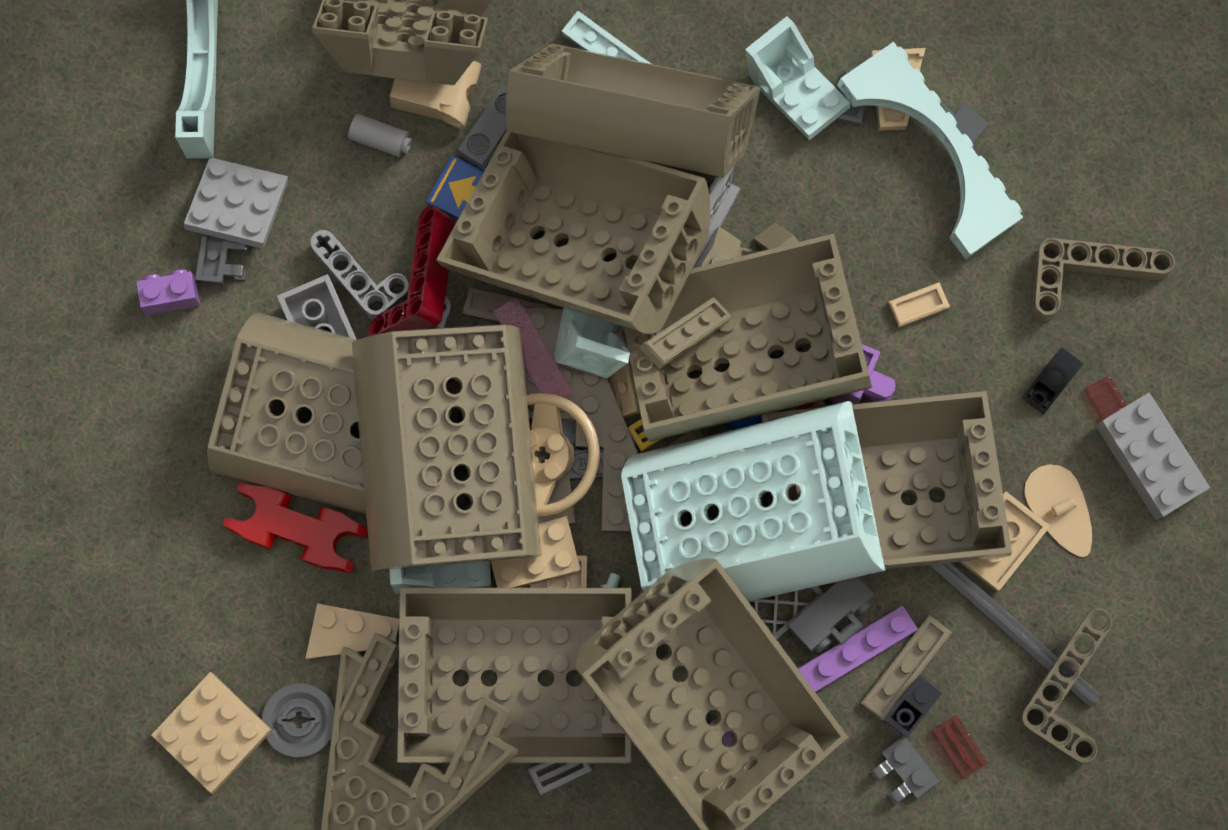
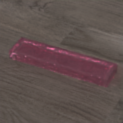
[493,297,573,398]

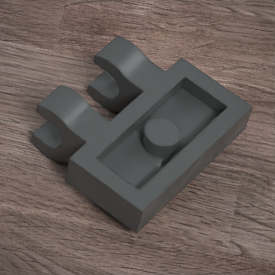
[195,234,251,285]
[870,736,939,805]

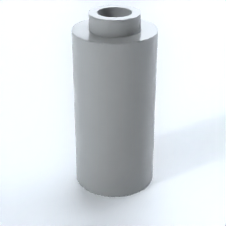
[348,113,412,157]

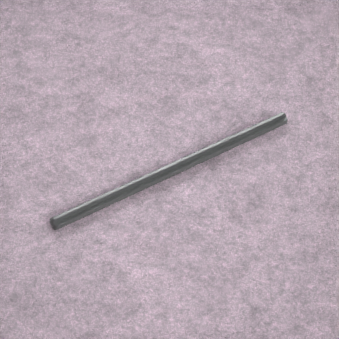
[930,563,1101,707]

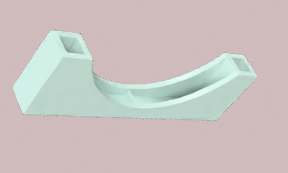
[175,0,218,158]
[837,42,1023,259]

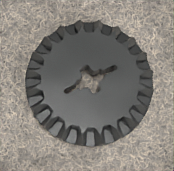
[262,683,335,758]

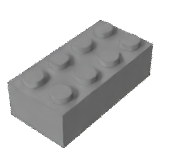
[277,274,356,339]
[1096,393,1210,520]

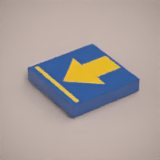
[426,155,484,219]

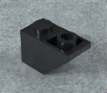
[1022,347,1084,415]
[884,675,942,738]

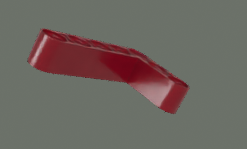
[368,205,455,336]

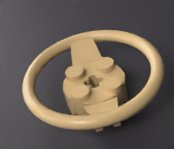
[527,393,600,516]

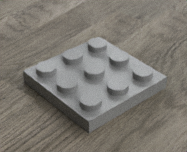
[184,157,288,249]

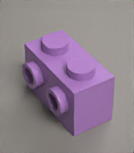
[136,270,200,316]

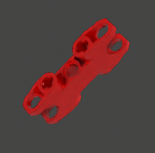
[222,483,368,574]

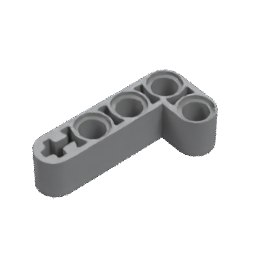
[311,230,409,320]

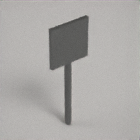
[940,103,990,144]

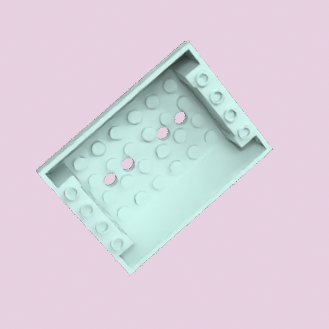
[621,401,885,601]

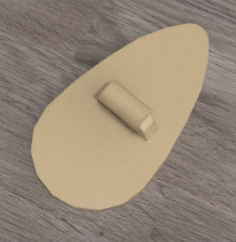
[1024,464,1092,557]

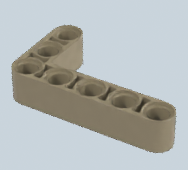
[1032,238,1175,322]
[1022,607,1112,763]

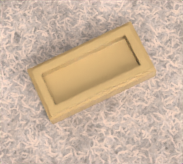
[888,282,950,328]

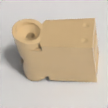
[390,61,482,129]

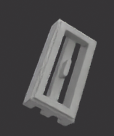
[528,763,592,796]

